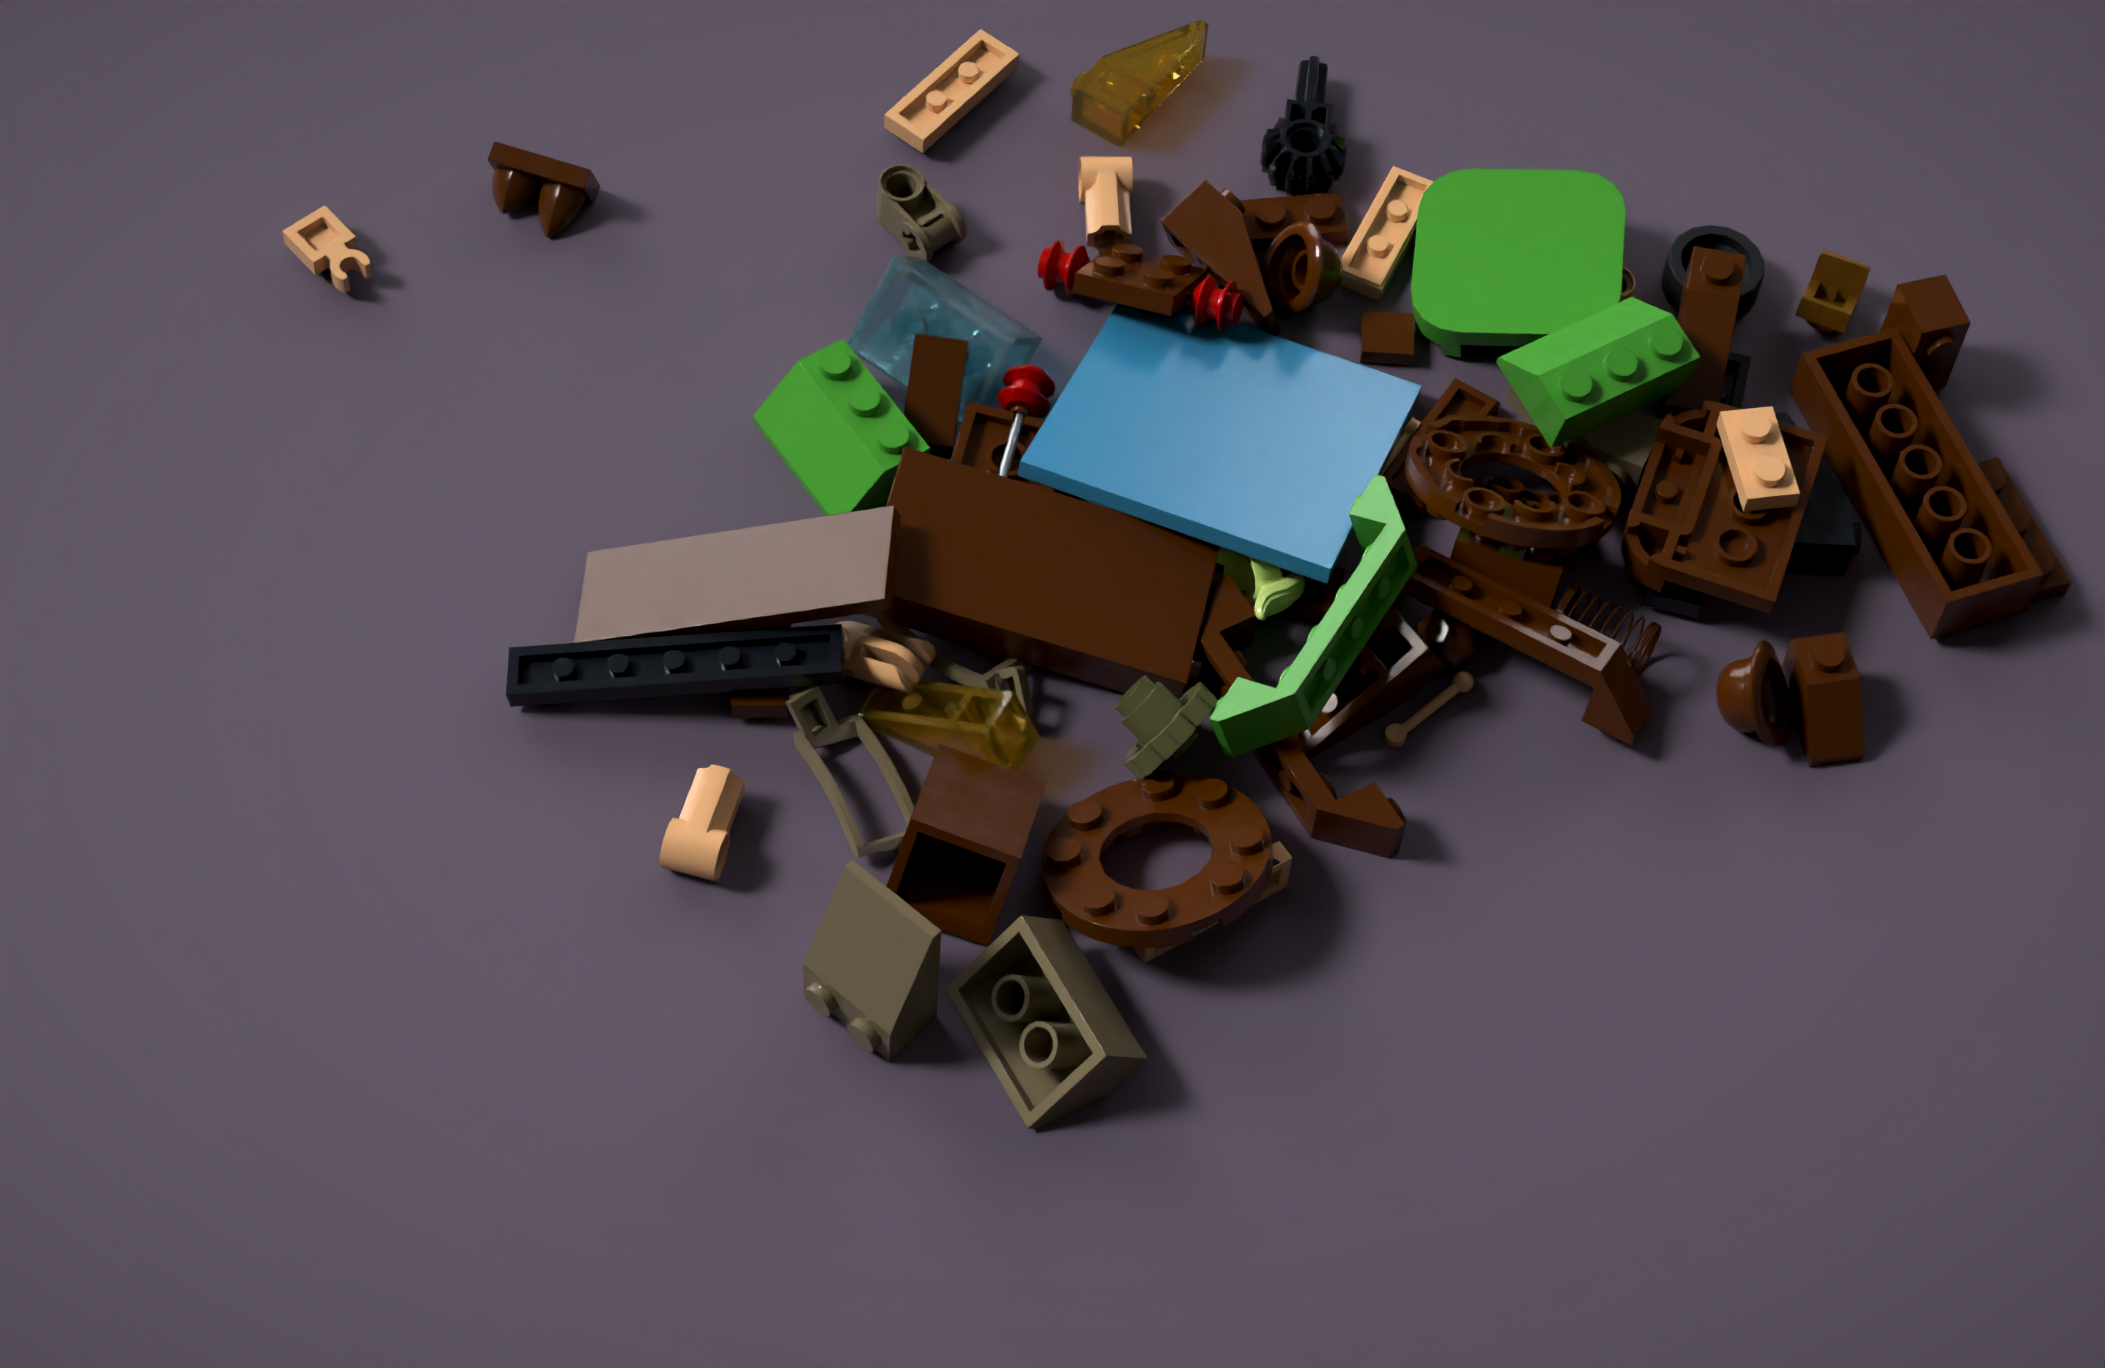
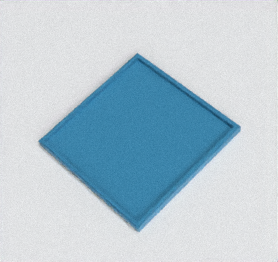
[1017,303,1422,583]

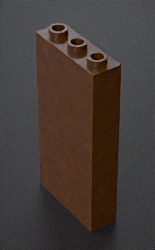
[863,447,1224,699]

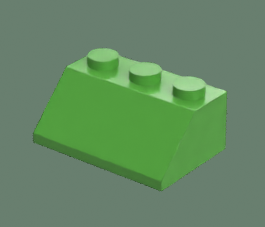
[1496,297,1700,448]
[753,339,930,516]

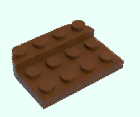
[1621,401,1828,615]

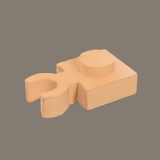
[282,205,372,293]

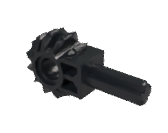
[1260,56,1347,195]

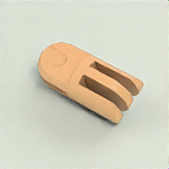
[836,621,936,694]

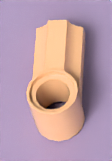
[1078,156,1133,254]
[659,764,745,881]

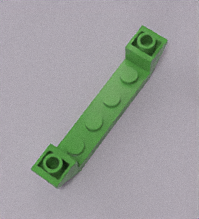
[1209,474,1418,757]

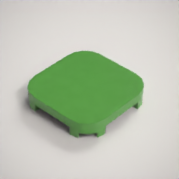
[1411,168,1626,357]

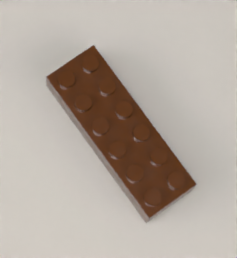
[1789,328,2044,639]

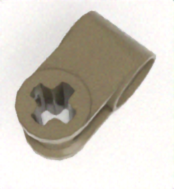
[876,164,967,264]

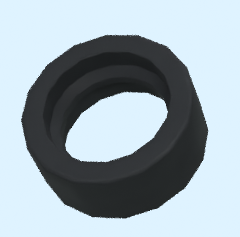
[1662,225,1764,321]

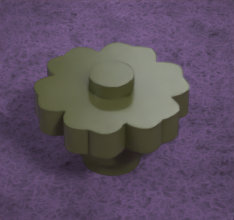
[1114,675,1218,780]

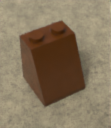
[886,744,1046,946]

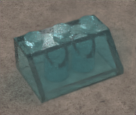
[847,255,1043,425]

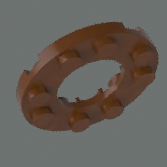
[1405,415,1621,553]
[1042,771,1274,948]

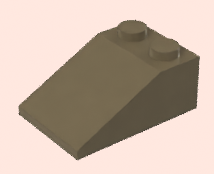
[803,859,941,1062]

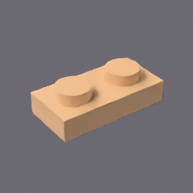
[1716,406,1800,512]

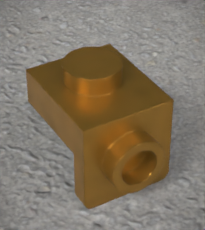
[1795,250,1870,333]

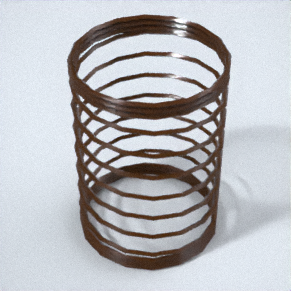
[1556,583,1662,678]

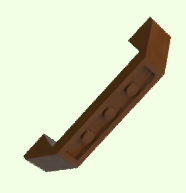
[1344,546,1654,746]
[1198,574,1406,859]

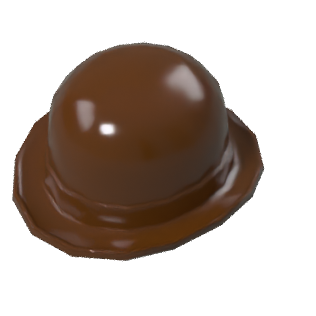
[1261,220,1343,316]
[1716,640,1793,747]

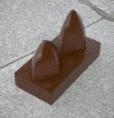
[487,141,600,238]

